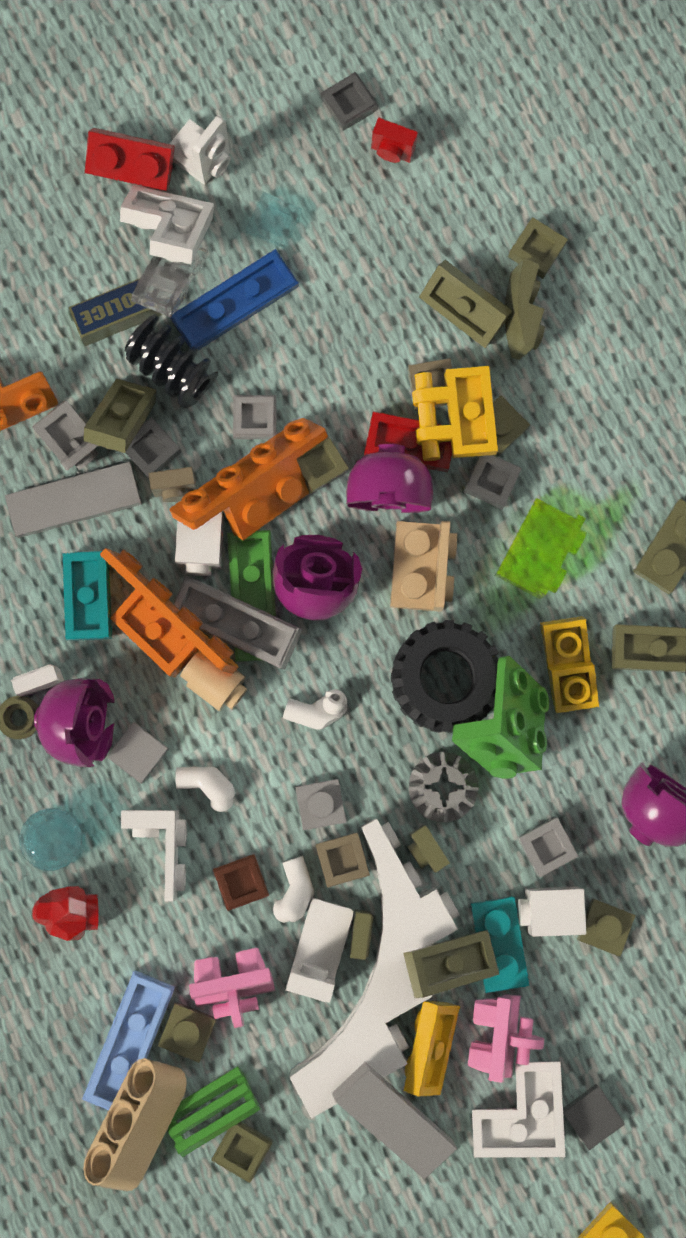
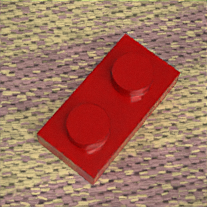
[84,127,175,191]
[364,412,452,473]

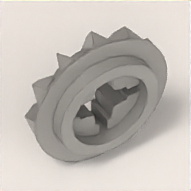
[409,752,479,822]

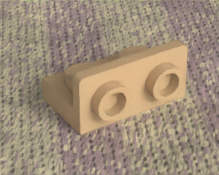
[390,521,457,612]

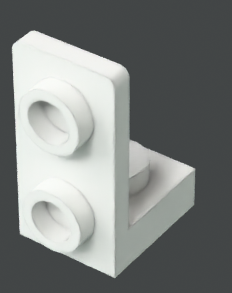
[170,115,231,185]
[121,810,187,901]
[286,898,353,1003]

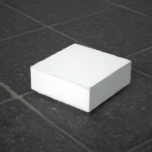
[11,664,64,697]

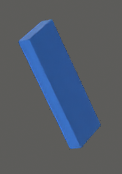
[169,249,299,350]

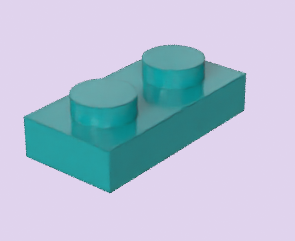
[62,551,112,641]
[470,896,530,993]

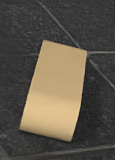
[83,1058,187,1191]

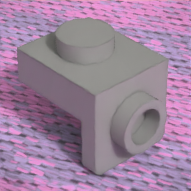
[32,399,99,471]

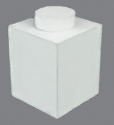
[175,512,225,576]
[518,886,586,937]

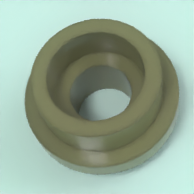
[0,696,39,740]

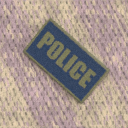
[69,275,163,346]

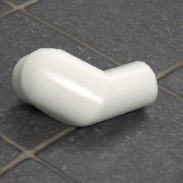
[283,689,347,730]
[176,767,235,812]
[273,856,314,923]

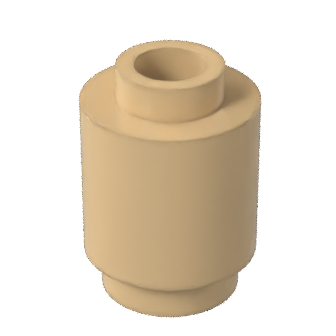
[180,650,247,712]

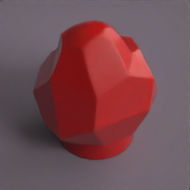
[32,886,99,941]

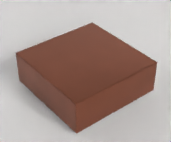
[213,854,269,911]

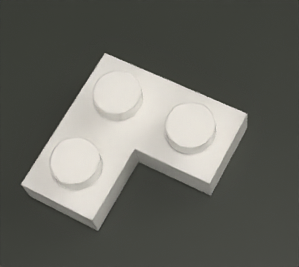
[120,185,214,264]
[472,1061,565,1158]

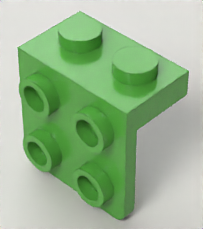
[452,656,549,779]

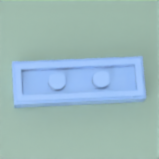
[82,970,175,1110]

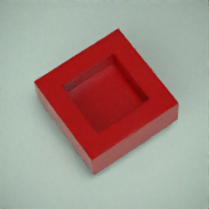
[371,117,418,163]

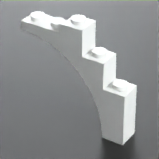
[290,818,460,1118]

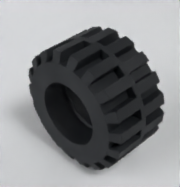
[391,620,499,733]

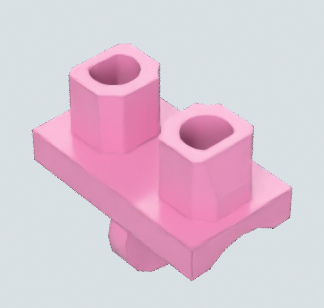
[189,948,275,1028]
[468,994,544,1083]

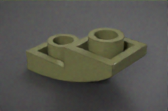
[505,258,545,360]

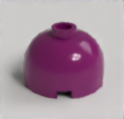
[346,444,433,513]
[273,535,363,620]
[34,678,115,768]
[622,762,686,847]

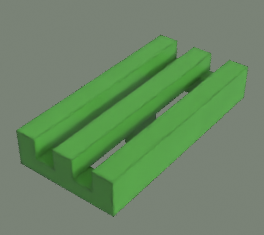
[168,1066,261,1157]

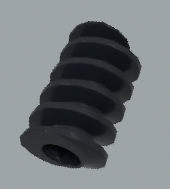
[124,314,218,408]

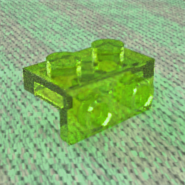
[495,498,587,600]

